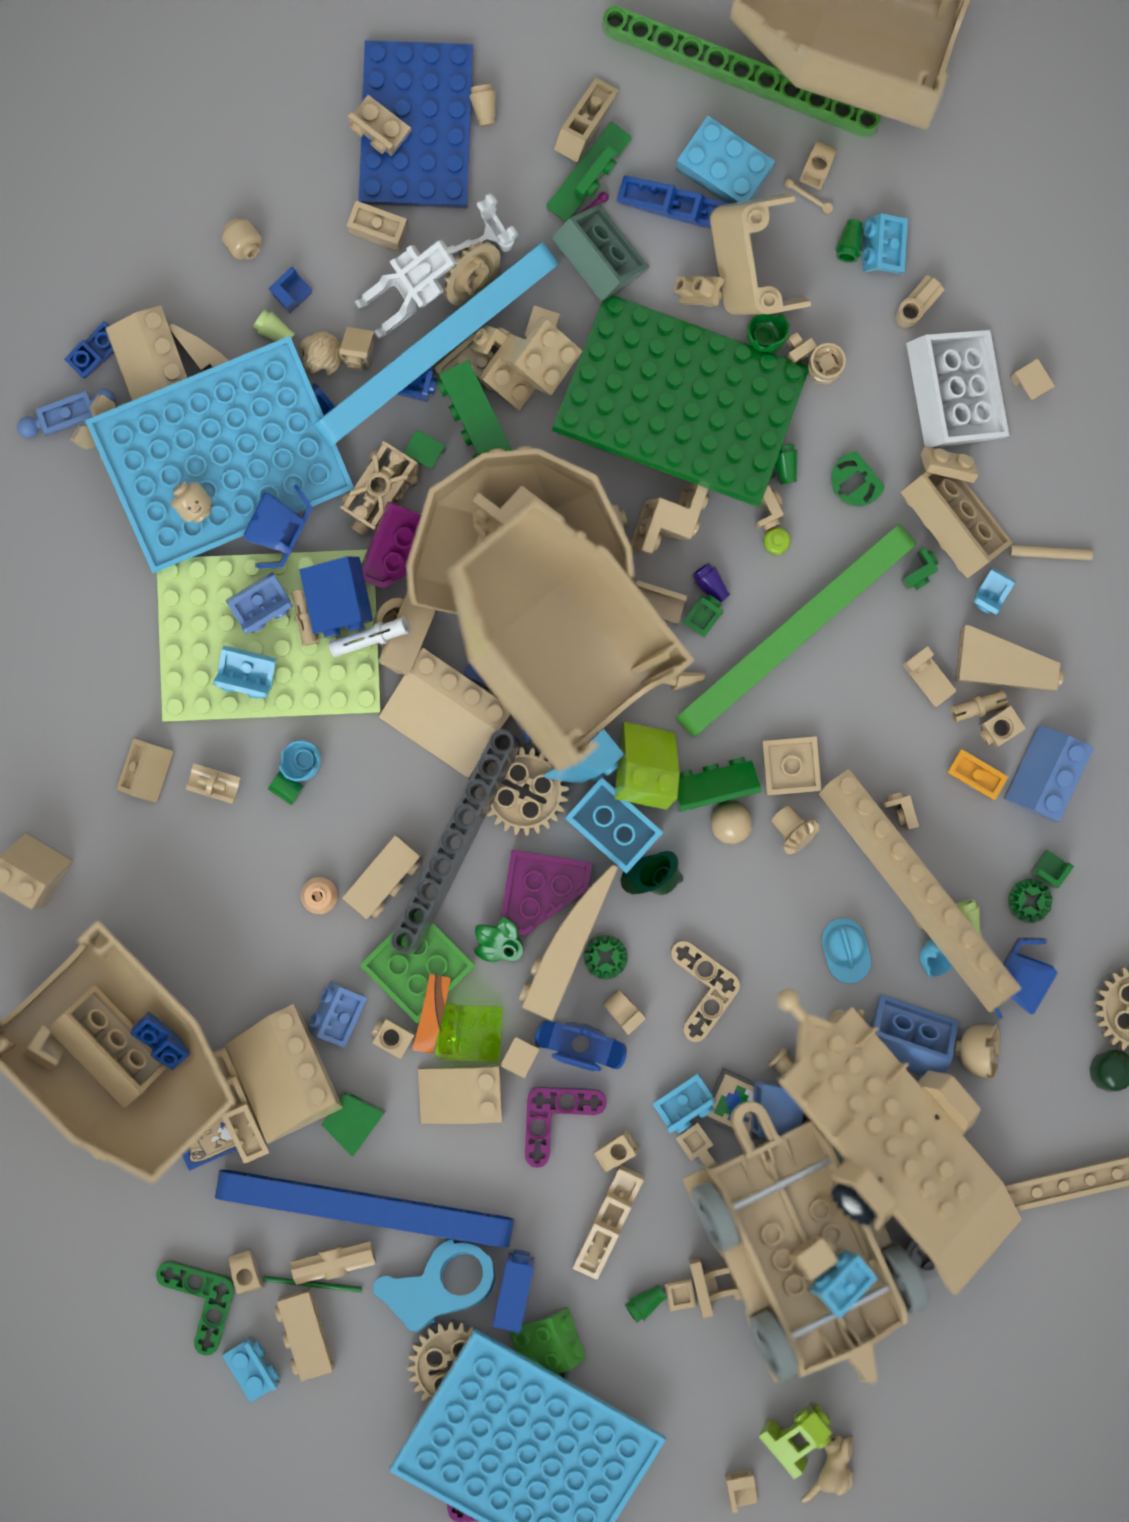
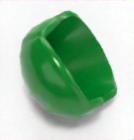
[746,314,790,353]

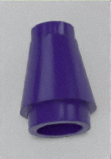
[692,563,730,602]

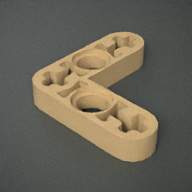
[671,941,740,1042]

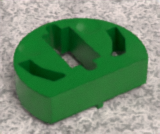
[831,451,885,507]

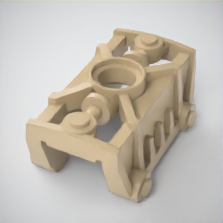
[340,441,419,531]

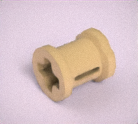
[767,1047,795,1076]

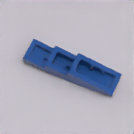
[617,175,730,229]

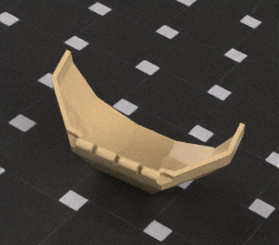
[407,446,634,615]

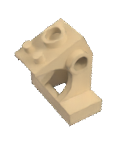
[689,1257,743,1318]

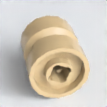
[807,343,846,385]

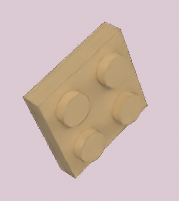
[762,736,822,796]

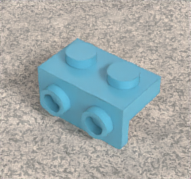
[213,645,277,698]
[653,1073,717,1134]

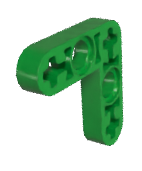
[156,1261,235,1356]

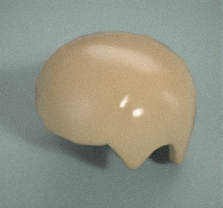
[710,800,752,845]

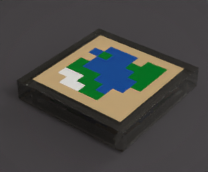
[702,1067,754,1139]

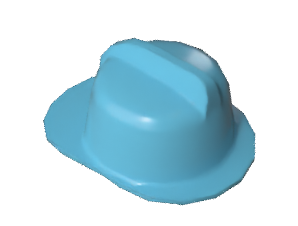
[822,918,871,983]

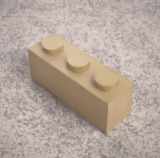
[342,835,422,920]
[274,1288,335,1382]

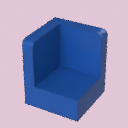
[268,267,312,313]

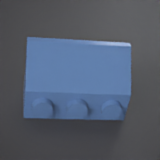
[1004,725,1094,822]
[869,994,958,1075]

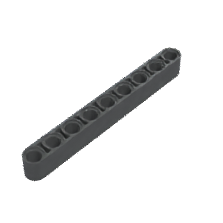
[391,729,520,954]

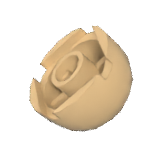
[955,1023,1000,1079]

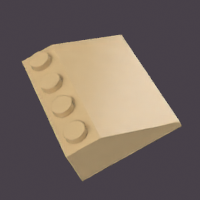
[379,648,511,778]
[225,1004,343,1144]

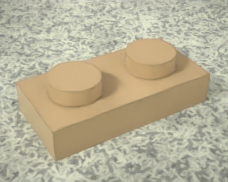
[920,446,979,483]

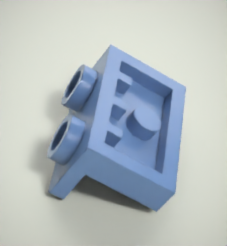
[309,981,367,1048]

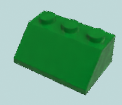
[676,757,762,812]

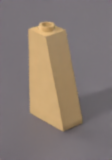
[955,625,1064,692]

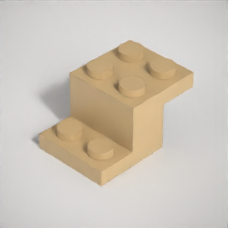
[478,317,583,411]
[630,484,709,555]
[472,486,564,536]

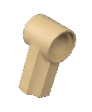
[895,275,945,329]

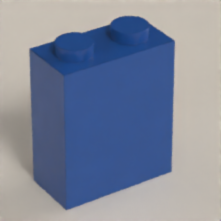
[299,556,373,638]
[493,1249,535,1333]

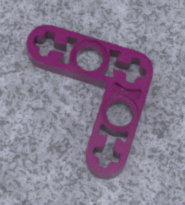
[525,1087,607,1168]

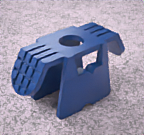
[244,484,313,568]
[994,938,1057,1019]
[535,1020,627,1071]

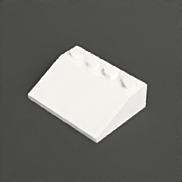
[906,330,1009,449]

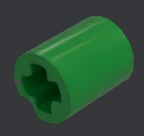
[268,771,304,806]

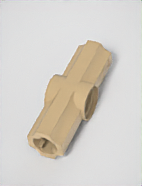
[290,1240,377,1285]

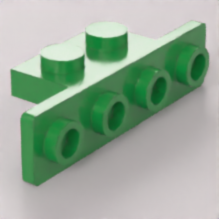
[546,122,632,222]

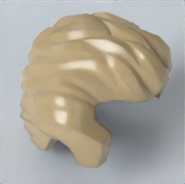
[299,331,342,375]

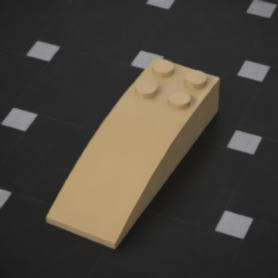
[519,865,618,1020]

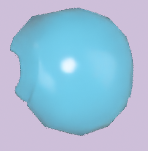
[279,740,321,782]
[919,939,953,977]

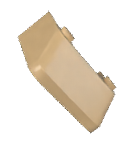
[710,193,811,315]

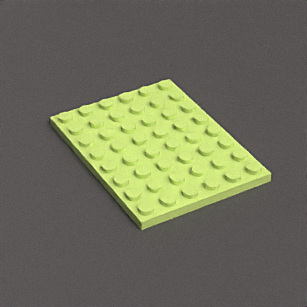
[157,550,381,722]

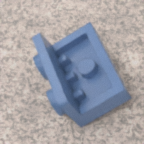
[226,572,293,634]

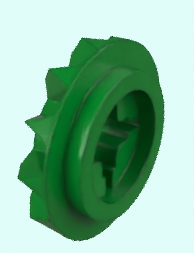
[1008,879,1053,923]
[584,935,628,979]

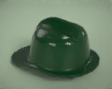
[620,851,684,895]

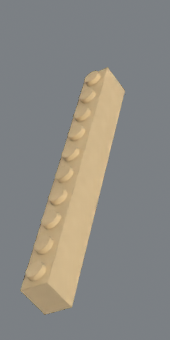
[819,769,1021,1013]

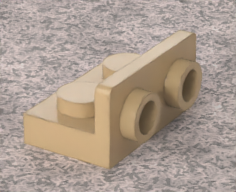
[347,95,412,156]

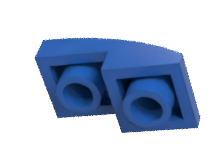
[64,321,114,379]
[130,1012,190,1071]

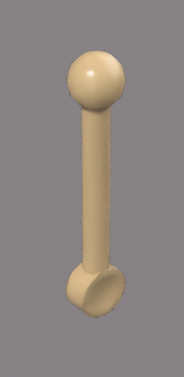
[784,178,833,214]

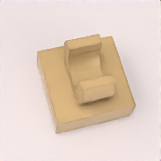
[787,332,818,364]

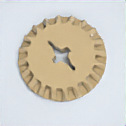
[443,241,501,307]

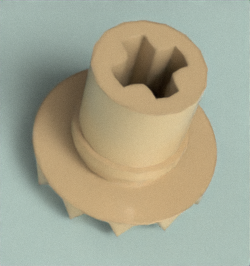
[771,806,820,855]

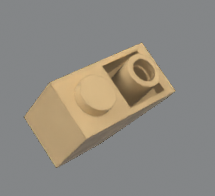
[339,327,376,371]

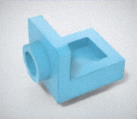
[974,567,1016,615]

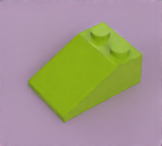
[614,722,679,810]

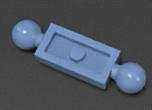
[17,389,116,438]

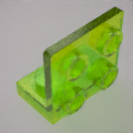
[435,1002,503,1061]

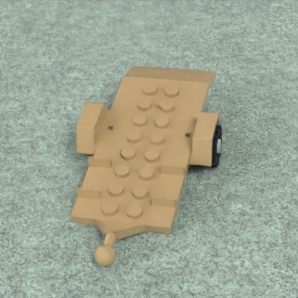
[777,989,1022,1295]

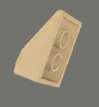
[418,1064,503,1124]

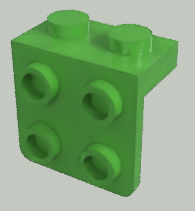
[509,1307,586,1374]

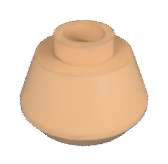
[300,877,338,914]

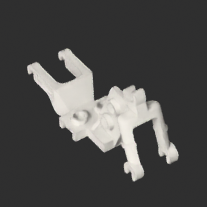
[354,194,519,339]

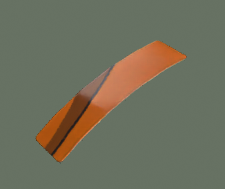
[412,974,450,1053]

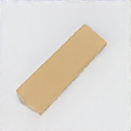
[378,591,436,675]

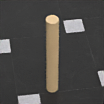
[1010,545,1093,561]

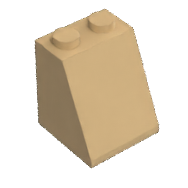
[0,833,73,910]

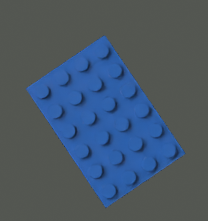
[359,40,473,208]

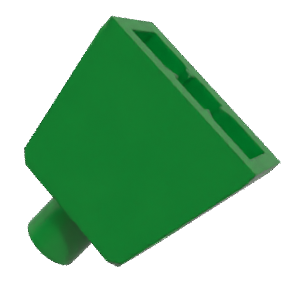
[322,1091,386,1156]

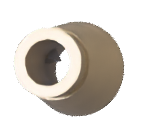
[469,84,495,126]

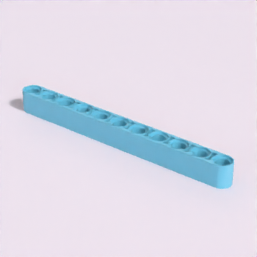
[313,242,559,447]

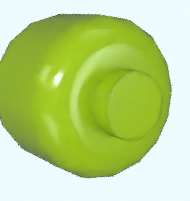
[763,527,791,556]

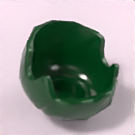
[1090,1050,1129,1092]

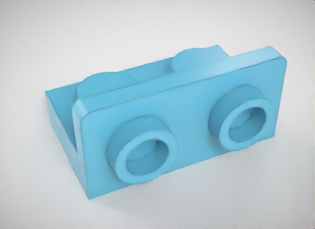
[862,213,908,274]
[809,1250,878,1319]
[222,1337,280,1403]

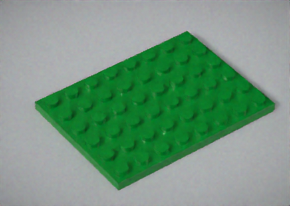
[552,295,809,507]

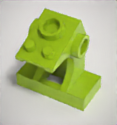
[759,1403,832,1479]

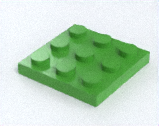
[359,909,476,1023]

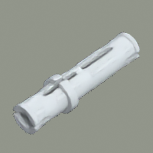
[329,617,410,658]

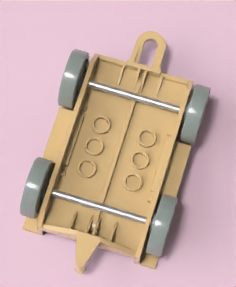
[682,1102,929,1384]

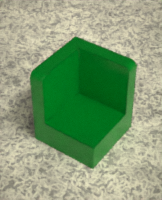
[404,430,446,469]
[1030,850,1074,888]

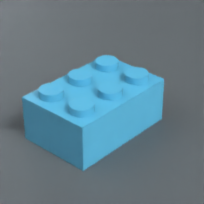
[676,116,775,203]
[565,777,663,874]

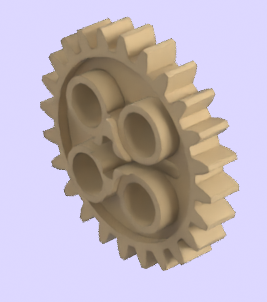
[480,747,569,836]
[1093,967,1129,1051]
[407,1320,484,1401]

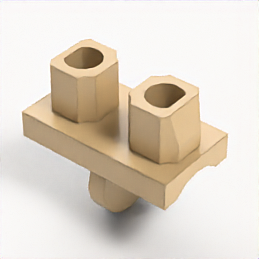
[674,276,725,307]
[185,763,242,804]

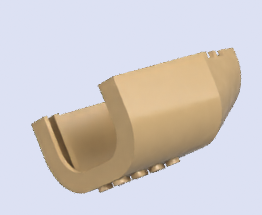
[730,0,970,131]
[447,500,695,771]
[0,921,235,1184]

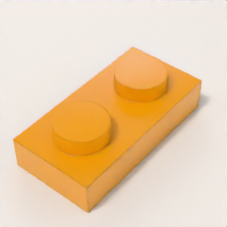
[946,749,1008,800]

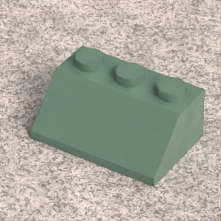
[552,204,649,301]

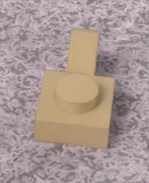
[675,1122,718,1169]

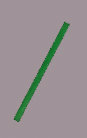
[263,1276,362,1293]

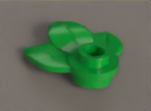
[474,916,524,962]

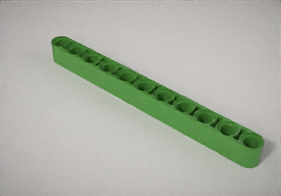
[603,6,881,137]
[676,524,917,738]

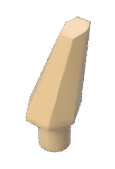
[664,672,706,691]

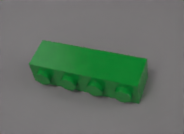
[436,360,513,459]

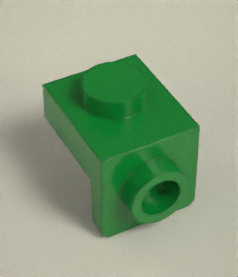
[901,547,939,590]
[682,594,724,638]

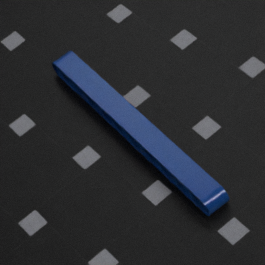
[215,1169,514,1248]

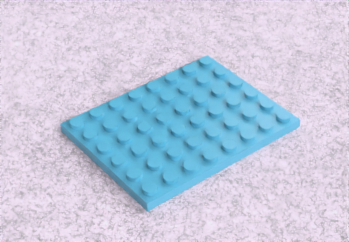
[85,336,354,574]
[389,1329,666,1522]

